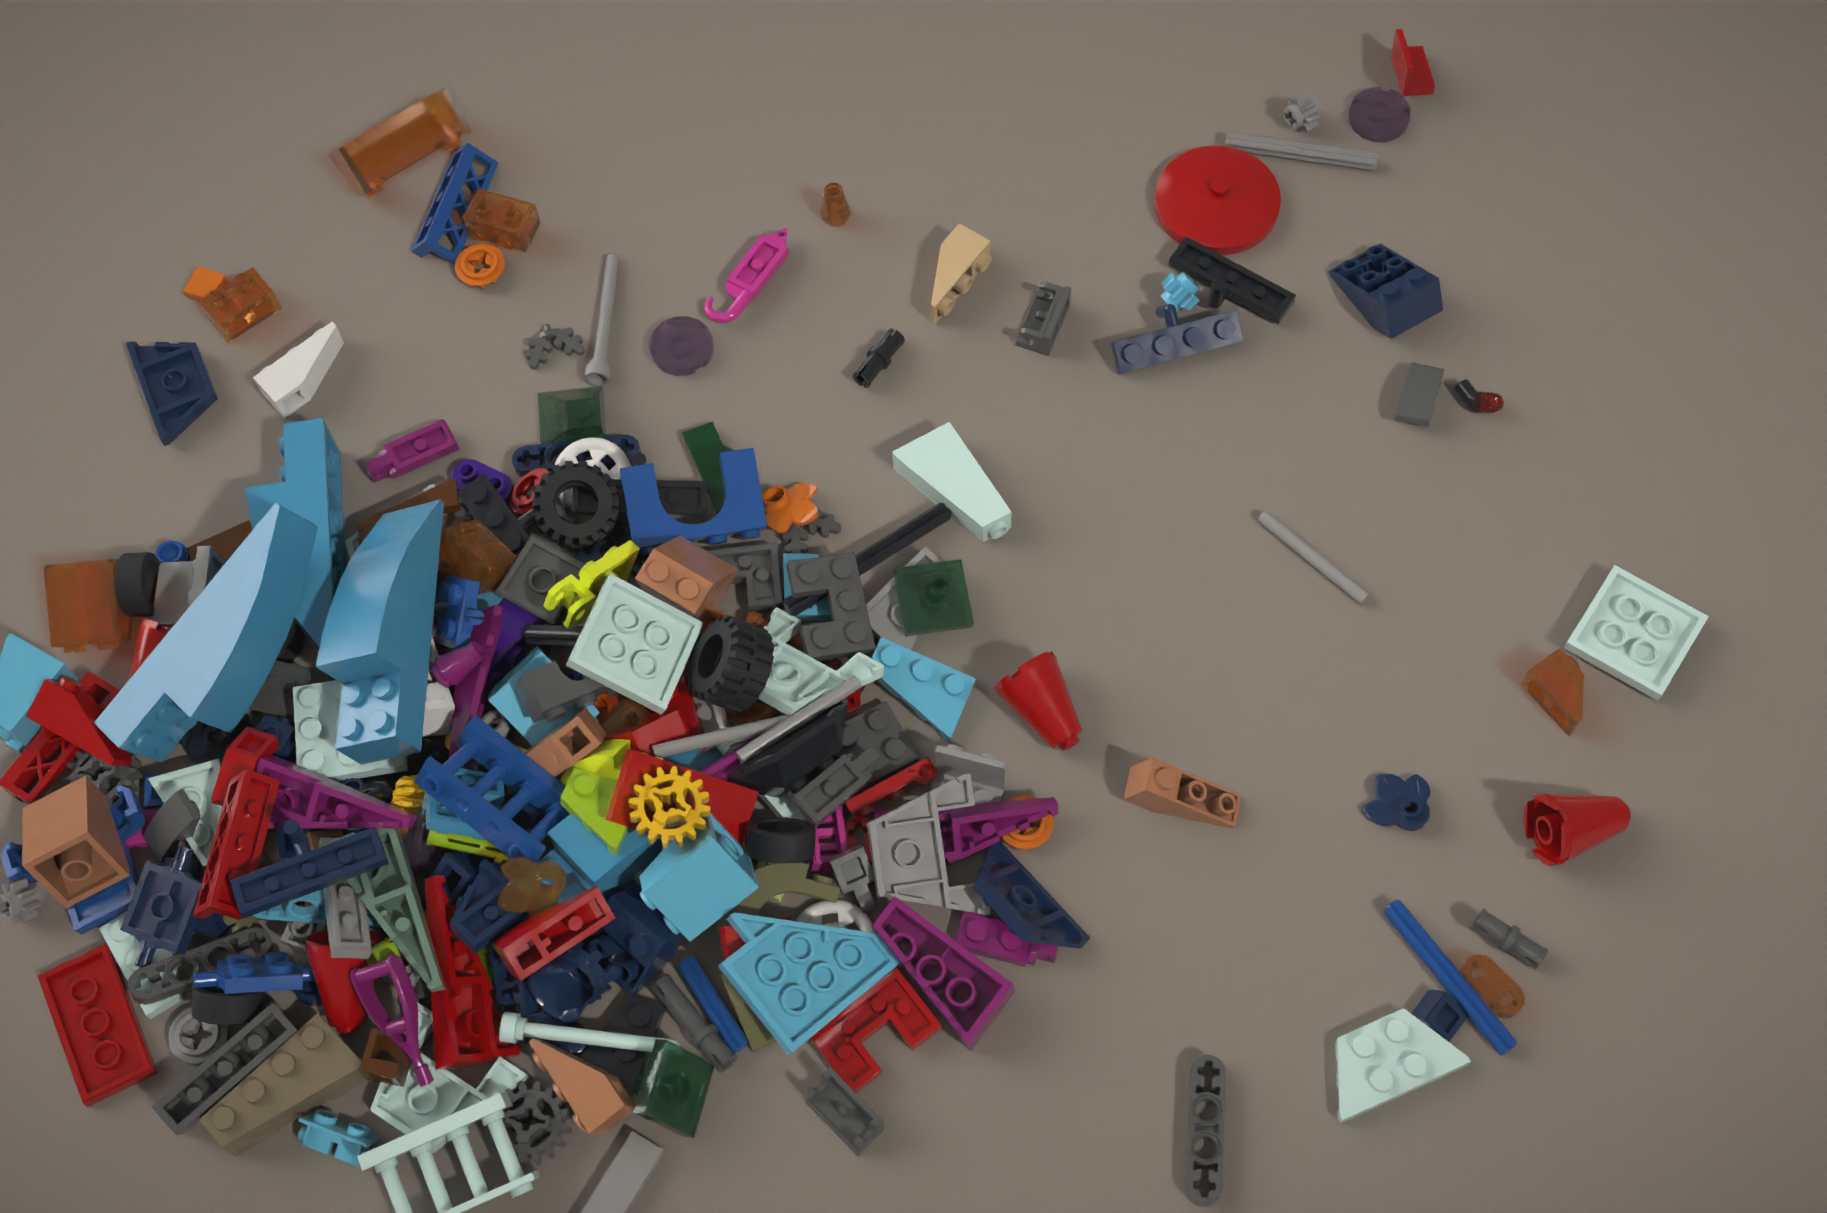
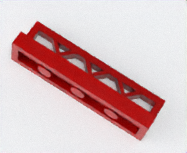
[0,671,120,804]
[193,769,281,920]

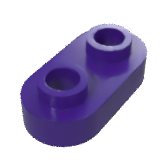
[452,459,514,505]

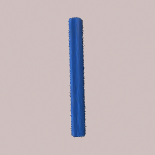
[1384,899,1517,1055]

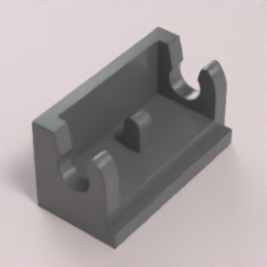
[1015,282,1071,356]
[805,1067,884,1156]

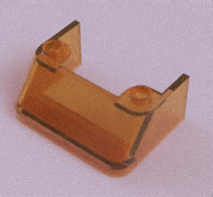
[328,87,472,198]

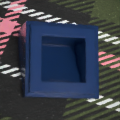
[1411,989,1468,1042]

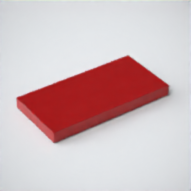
[605,749,759,846]
[38,943,158,1107]

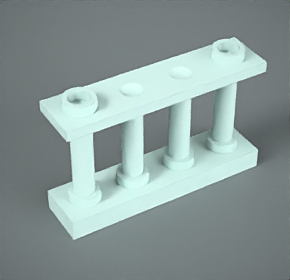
[357,1092,541,1213]

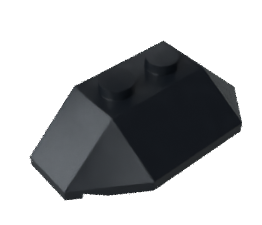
[727,698,848,798]

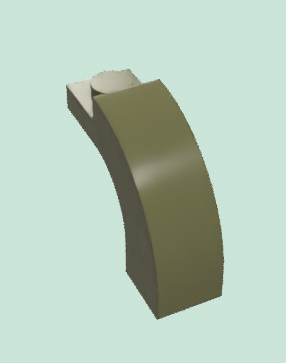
[715,862,841,933]

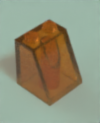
[44,559,133,654]

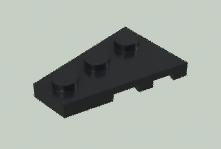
[580,995,666,1099]

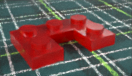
[809,968,942,1093]

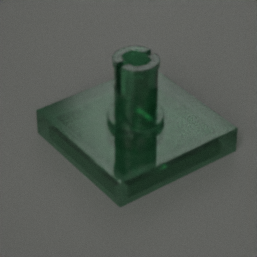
[893,559,974,637]
[633,1039,715,1138]

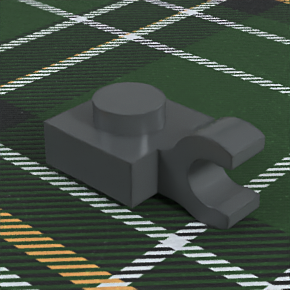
[828,844,876,913]

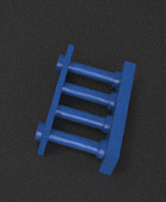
[414,715,570,872]

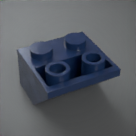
[581,884,685,997]

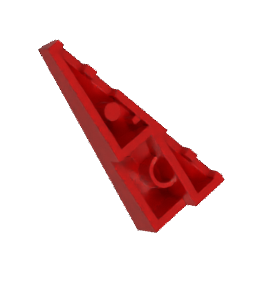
[425,876,521,1070]

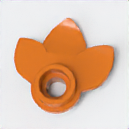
[762,483,819,533]

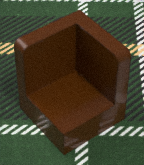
[359,1028,411,1087]

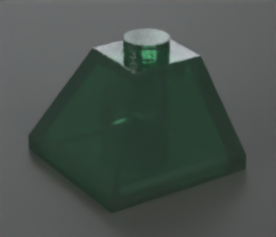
[538,386,606,444]

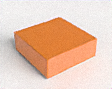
[183,266,228,306]

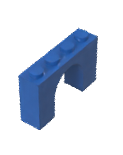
[619,448,767,556]

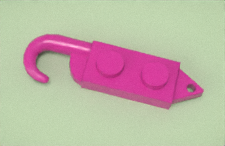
[704,228,789,323]

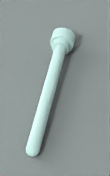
[499,1012,681,1055]

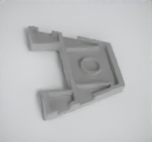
[867,773,991,915]

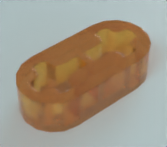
[1461,954,1525,1019]

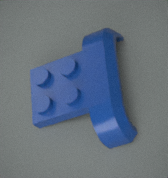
[0,785,145,934]

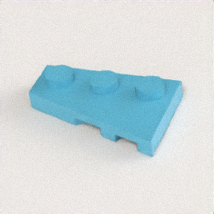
[872,637,976,743]

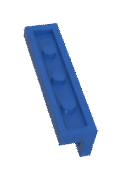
[411,142,499,264]

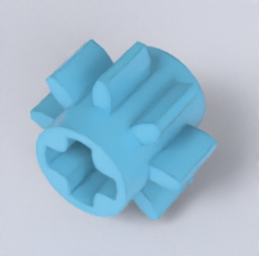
[1161,272,1200,312]

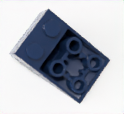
[1329,243,1443,339]

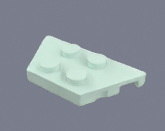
[1335,1008,1471,1124]

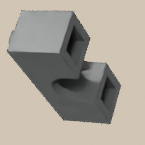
[514,660,619,723]

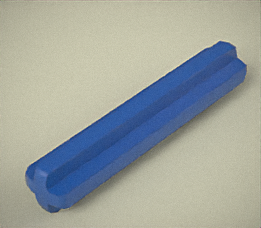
[677,955,748,1053]

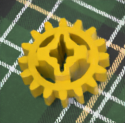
[629,766,710,849]

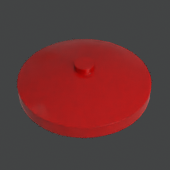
[1155,146,1281,255]

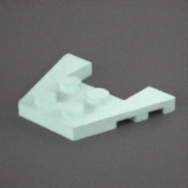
[758,607,884,716]
[370,1002,529,1154]

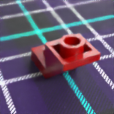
[603,707,692,757]
[211,727,279,806]

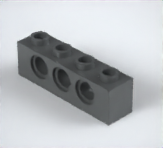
[152,1002,300,1136]

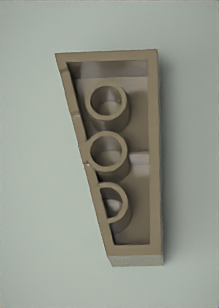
[199,1013,367,1156]

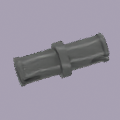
[1471,908,1548,969]

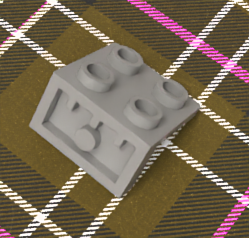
[152,545,227,627]
[930,745,1006,803]

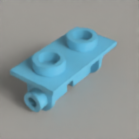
[298,1110,382,1167]

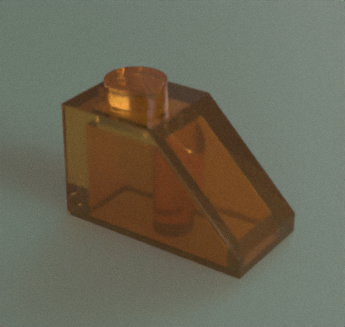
[1521,648,1584,736]

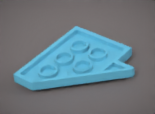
[718,912,901,1055]

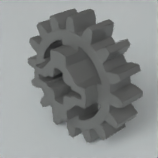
[63,751,143,806]
[488,1081,572,1166]

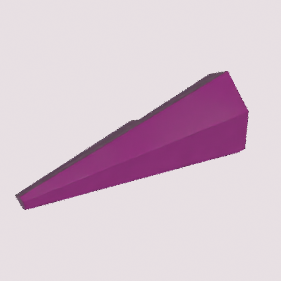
[448,605,503,769]
[256,755,418,829]
[874,797,1058,864]

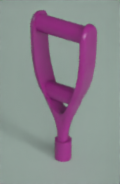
[350,954,434,1087]

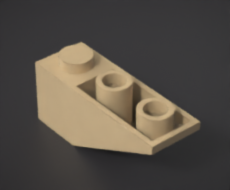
[931,223,992,324]

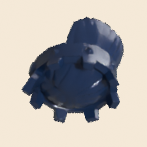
[527,941,622,1023]

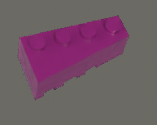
[872,896,1015,1051]

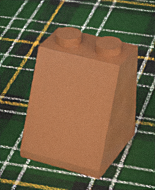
[635,536,739,627]
[22,776,130,909]

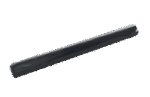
[783,503,952,617]

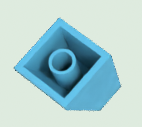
[0,633,80,755]
[487,646,600,746]
[639,812,759,942]

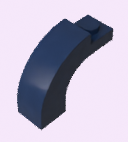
[430,792,545,905]

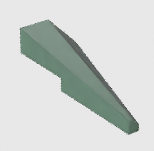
[321,828,446,992]

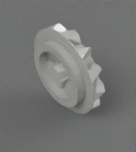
[168,1008,230,1066]

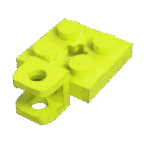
[543,540,640,629]

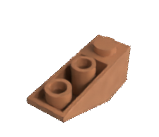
[524,707,607,777]
[1123,757,1241,829]
[529,1038,638,1136]

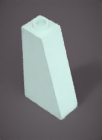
[892,422,1012,543]

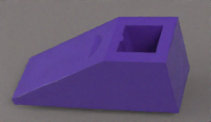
[486,600,546,694]

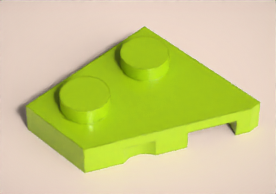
[560,767,629,855]

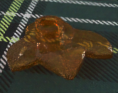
[498,857,567,918]

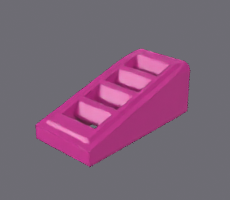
[806,806,848,873]

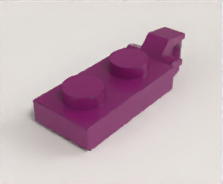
[365,419,459,482]
[955,911,1058,967]

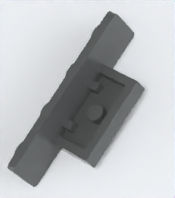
[249,660,312,719]

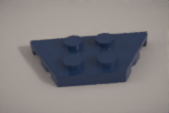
[126,341,218,446]
[973,841,1090,949]

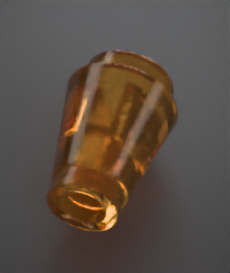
[820,183,851,227]

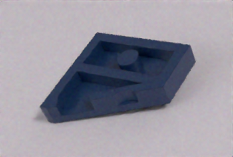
[450,858,532,954]

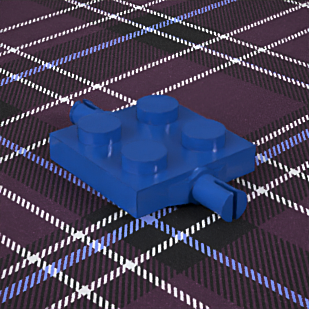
[432,575,484,649]
[193,952,315,994]

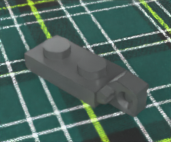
[791,746,881,827]

